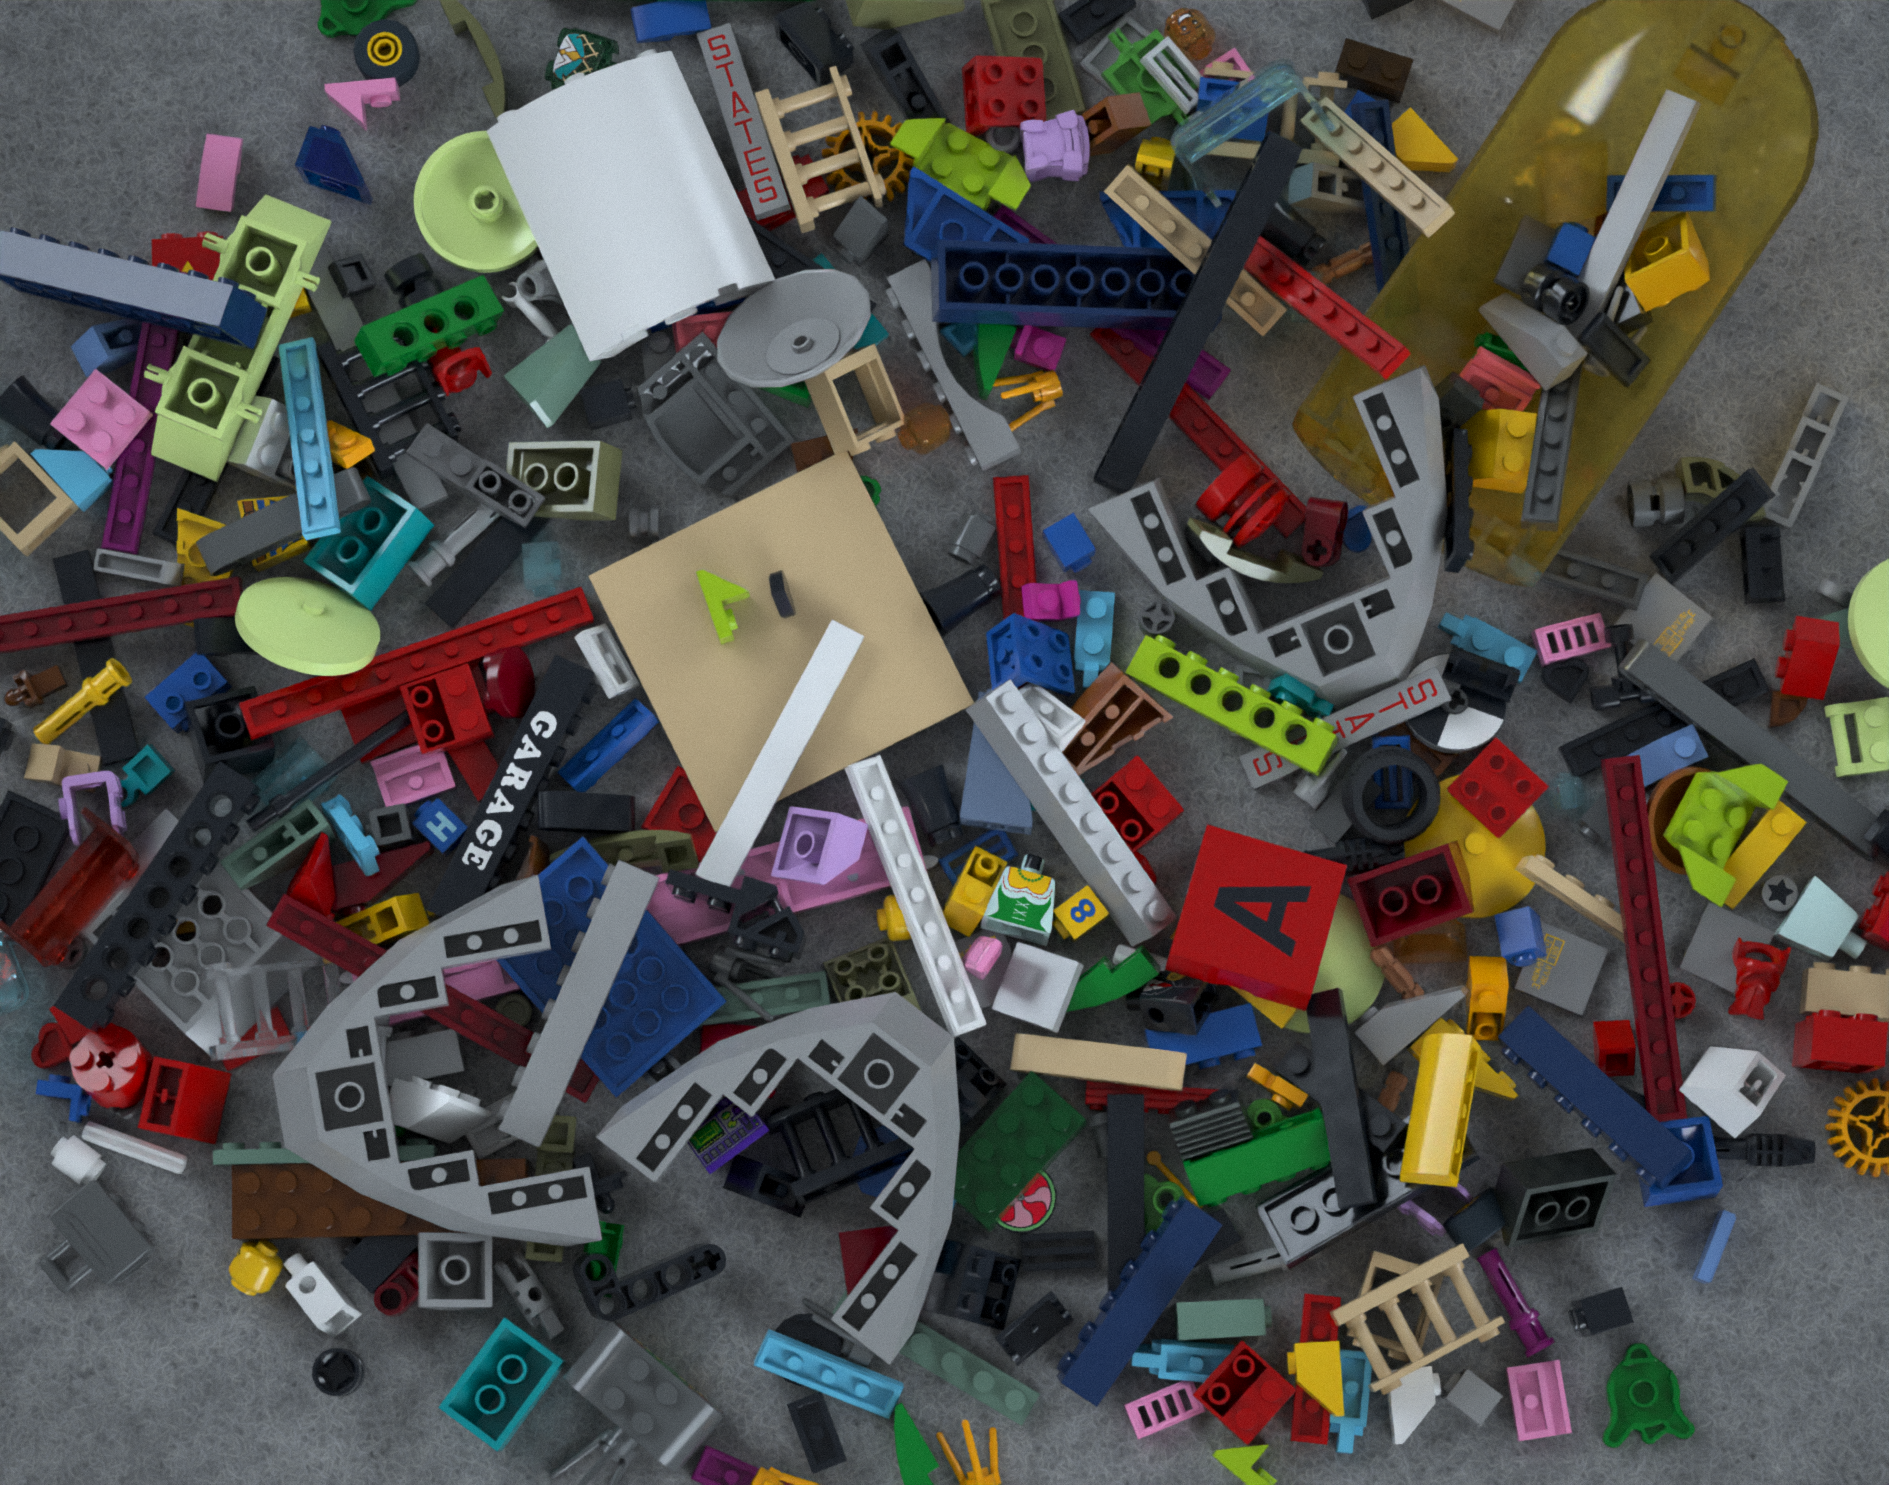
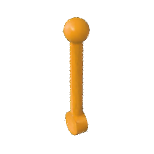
[1147,1151,1203,1209]

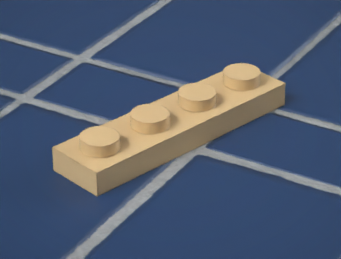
[1515,854,1625,944]

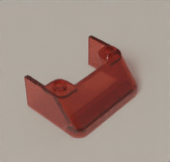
[0,807,140,968]

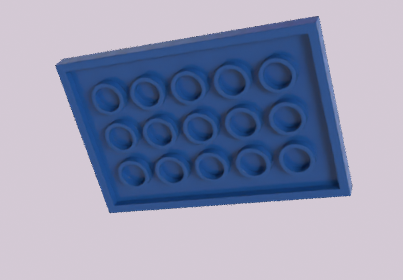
[497,837,727,1098]

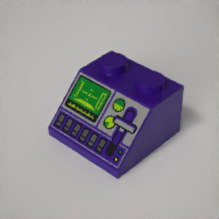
[687,1097,769,1174]

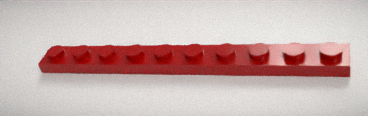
[239,586,594,740]

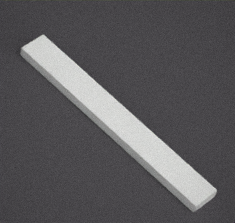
[695,620,864,887]
[845,755,987,1037]

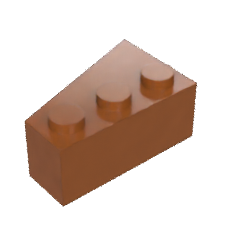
[1062,662,1174,776]

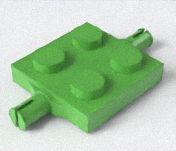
[1101,28,1198,131]

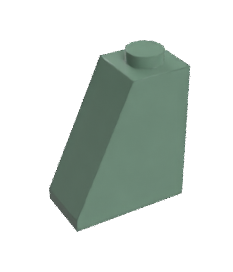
[503,324,601,429]
[1174,1298,1272,1341]

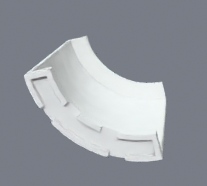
[487,49,775,361]

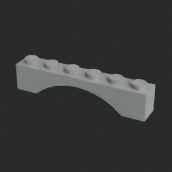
[885,259,1022,472]

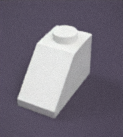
[1387,1366,1441,1444]

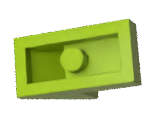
[696,569,750,645]
[1211,1444,1277,1485]

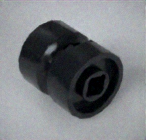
[384,253,445,309]
[1521,262,1590,325]
[312,1348,366,1396]

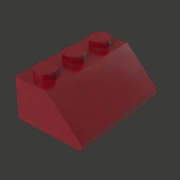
[1347,840,1474,947]

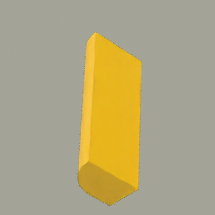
[1399,1033,1481,1187]

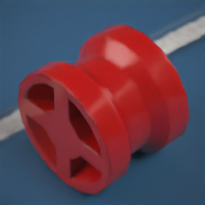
[1670,982,1696,1020]

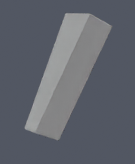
[93,548,185,586]

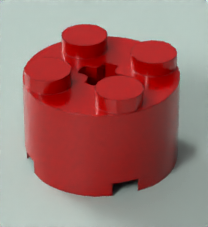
[69,1023,153,1109]

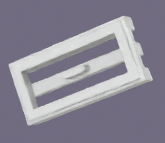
[1140,36,1203,115]
[574,623,640,699]

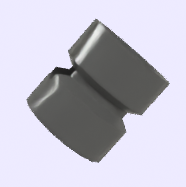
[1627,477,1685,528]

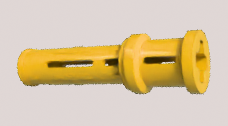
[33,658,132,745]

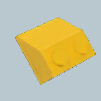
[1624,212,1710,312]
[1460,409,1537,494]

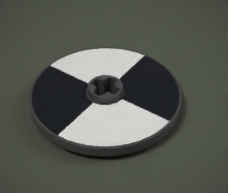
[1404,653,1508,754]

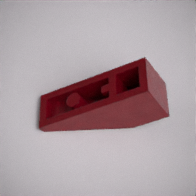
[332,841,434,917]

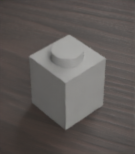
[1442,1369,1503,1425]

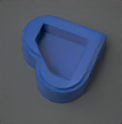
[1343,505,1372,553]

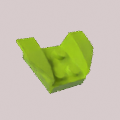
[890,118,1031,211]
[1663,763,1788,907]

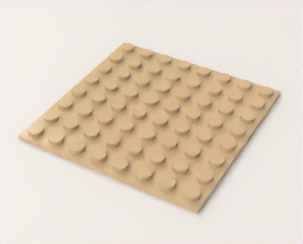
[588,451,974,833]

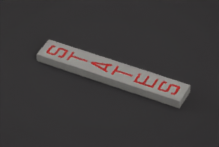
[697,23,791,220]
[1239,666,1452,790]

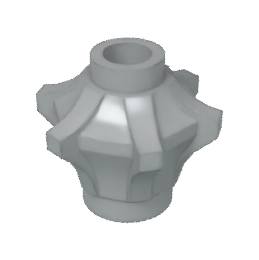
[517,255,563,306]

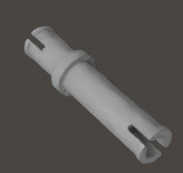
[1209,1247,1321,1286]

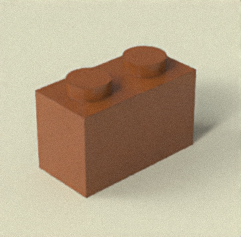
[1081,92,1151,156]

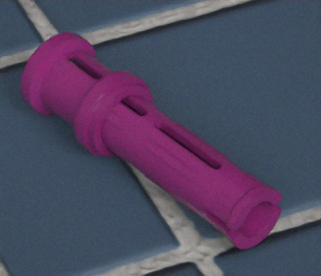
[1476,1247,1555,1358]

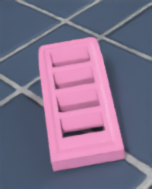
[1531,612,1611,667]
[962,936,1003,980]
[1124,1381,1205,1439]

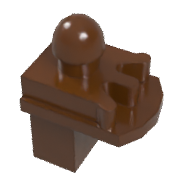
[4,665,68,708]

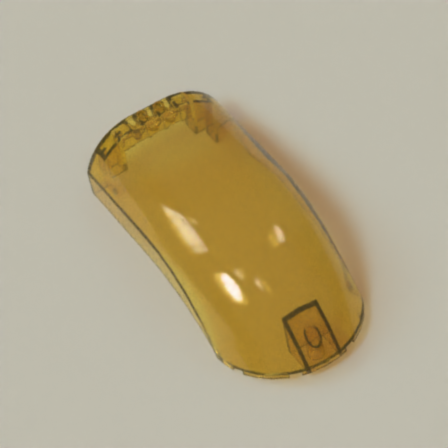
[1292,0,1819,587]

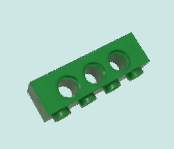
[354,275,504,377]

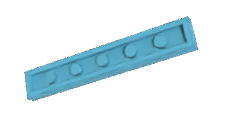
[278,337,341,540]

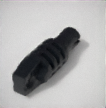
[1304,837,1406,873]
[1713,1133,1816,1167]

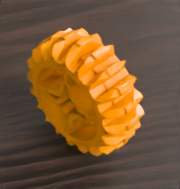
[822,111,914,203]
[1825,1078,1889,1178]

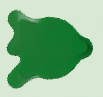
[317,0,417,38]
[1602,1343,1695,1448]

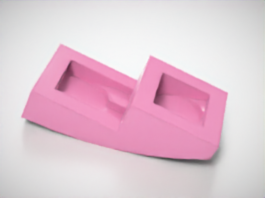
[196,134,243,212]

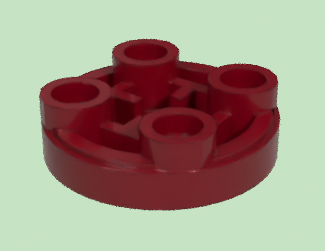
[483,646,535,719]

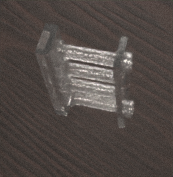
[200,955,341,1061]

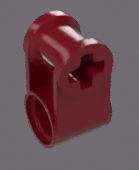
[1301,497,1349,567]
[374,1250,418,1317]

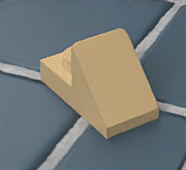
[24,743,103,793]

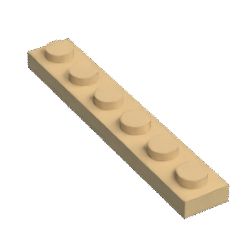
[1300,97,1455,238]
[1104,164,1288,336]

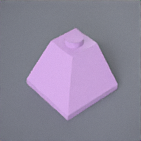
[771,806,868,885]

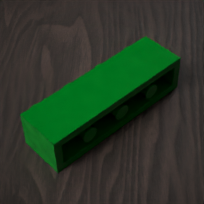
[1182,1108,1331,1207]

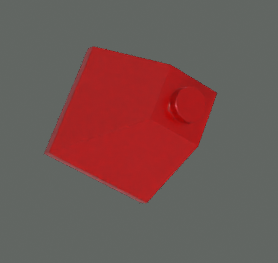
[285,832,336,920]

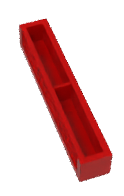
[1085,1081,1219,1115]

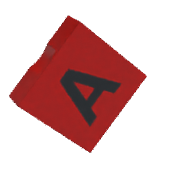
[1165,824,1347,1011]

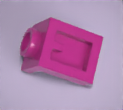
[1010,325,1067,372]
[1021,580,1081,622]

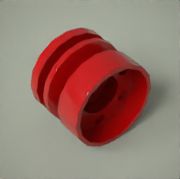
[1195,452,1292,549]

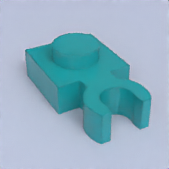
[1267,673,1334,719]
[120,744,175,807]

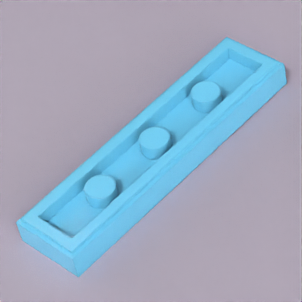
[754,1329,904,1419]

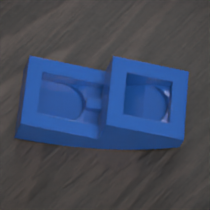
[630,0,711,43]

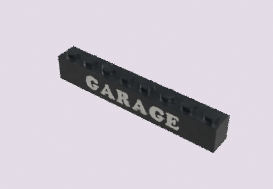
[427,654,598,920]

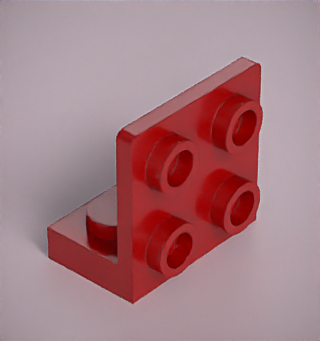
[962,55,1047,136]
[1447,737,1549,838]

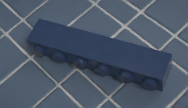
[1498,1006,1693,1190]
[1057,1195,1222,1407]

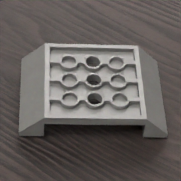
[64,808,320,1062]

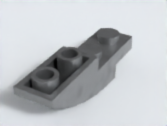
[407,423,545,528]

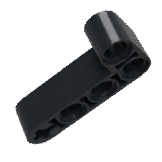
[573,1243,726,1321]

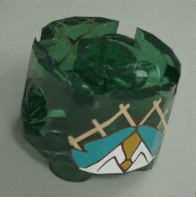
[545,27,619,91]

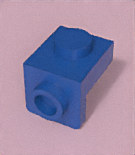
[36,1074,91,1123]

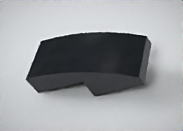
[193,617,260,657]

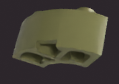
[1674,457,1766,526]

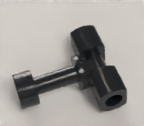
[1589,624,1656,711]

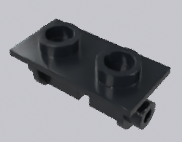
[1442,646,1521,702]

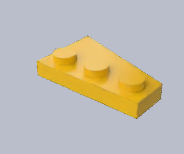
[176,508,234,628]

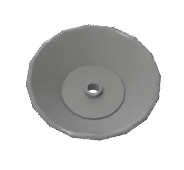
[717,269,871,388]

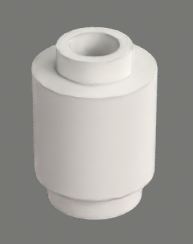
[50,1135,107,1185]

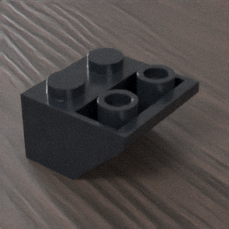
[954,1036,1007,1132]
[923,1239,1021,1330]

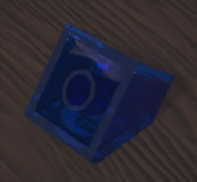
[295,125,373,205]

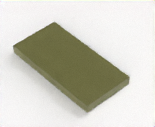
[980,0,1087,130]

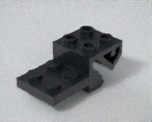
[665,869,806,963]

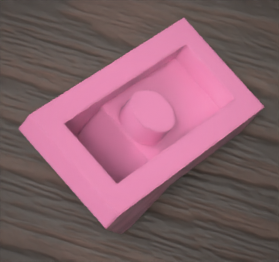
[324,78,400,131]

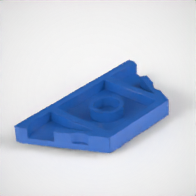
[903,166,1029,263]
[1099,190,1236,249]

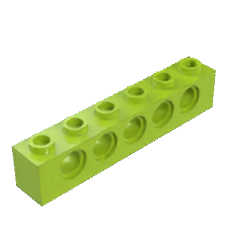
[1125,634,1339,777]

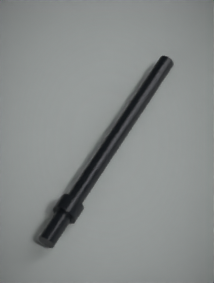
[246,709,411,833]

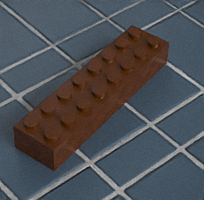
[232,1158,529,1240]

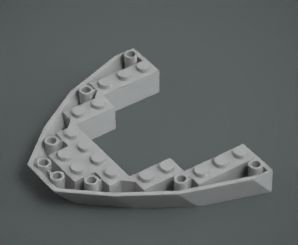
[1088,365,1448,712]
[273,875,602,1246]
[596,992,960,1365]

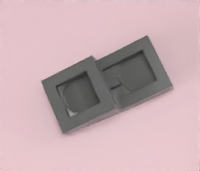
[1493,214,1557,296]

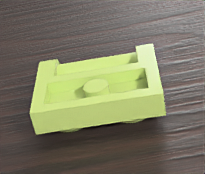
[1824,697,1889,778]

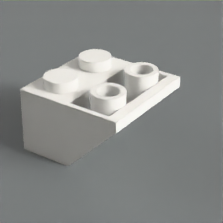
[227,396,297,491]
[1679,1046,1786,1138]
[389,1076,492,1144]

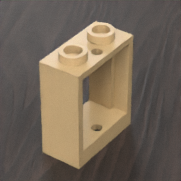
[804,343,907,456]
[0,441,79,557]
[1346,1251,1444,1363]

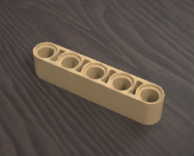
[1010,1033,1187,1091]

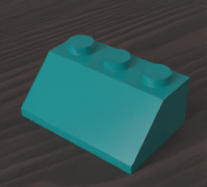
[303,476,435,611]
[438,1317,567,1452]

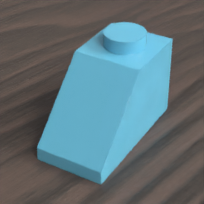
[31,449,114,512]

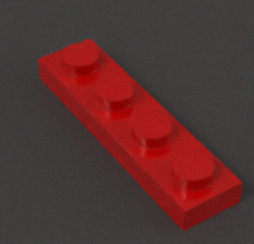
[1290,1293,1341,1445]

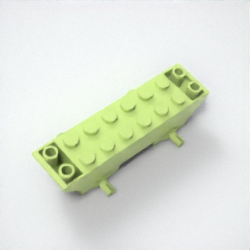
[144,194,332,482]

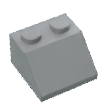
[418,1233,492,1311]

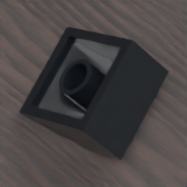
[774,1,854,87]
[184,686,276,784]

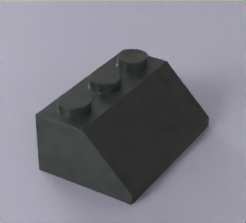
[1494,1148,1617,1248]

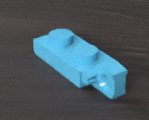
[1074,590,1115,690]
[1437,612,1538,684]
[321,794,380,876]
[1131,1339,1234,1382]
[1329,1349,1372,1454]

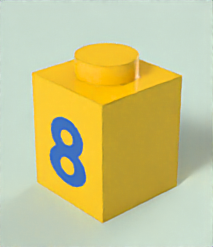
[1052,885,1109,943]

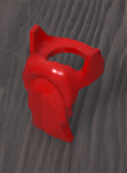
[427,328,492,397]
[1728,937,1791,1020]

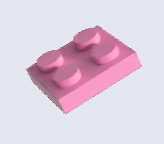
[50,369,153,470]

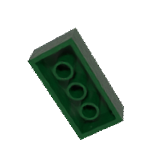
[953,1071,1087,1233]

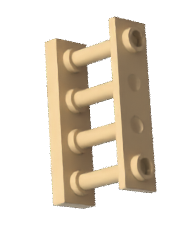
[1195,61,1347,167]
[755,66,887,233]
[1330,1243,1505,1395]

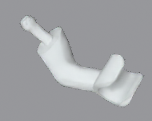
[502,282,559,342]

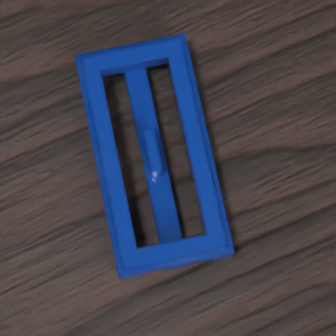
[1372,735,1413,809]
[938,830,1019,887]

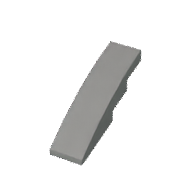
[1764,382,1849,528]

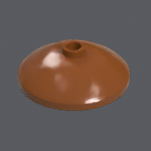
[1647,766,1711,875]

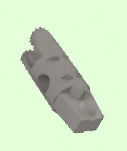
[493,1249,564,1341]

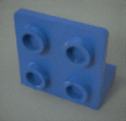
[986,613,1075,697]

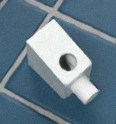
[282,1253,362,1338]

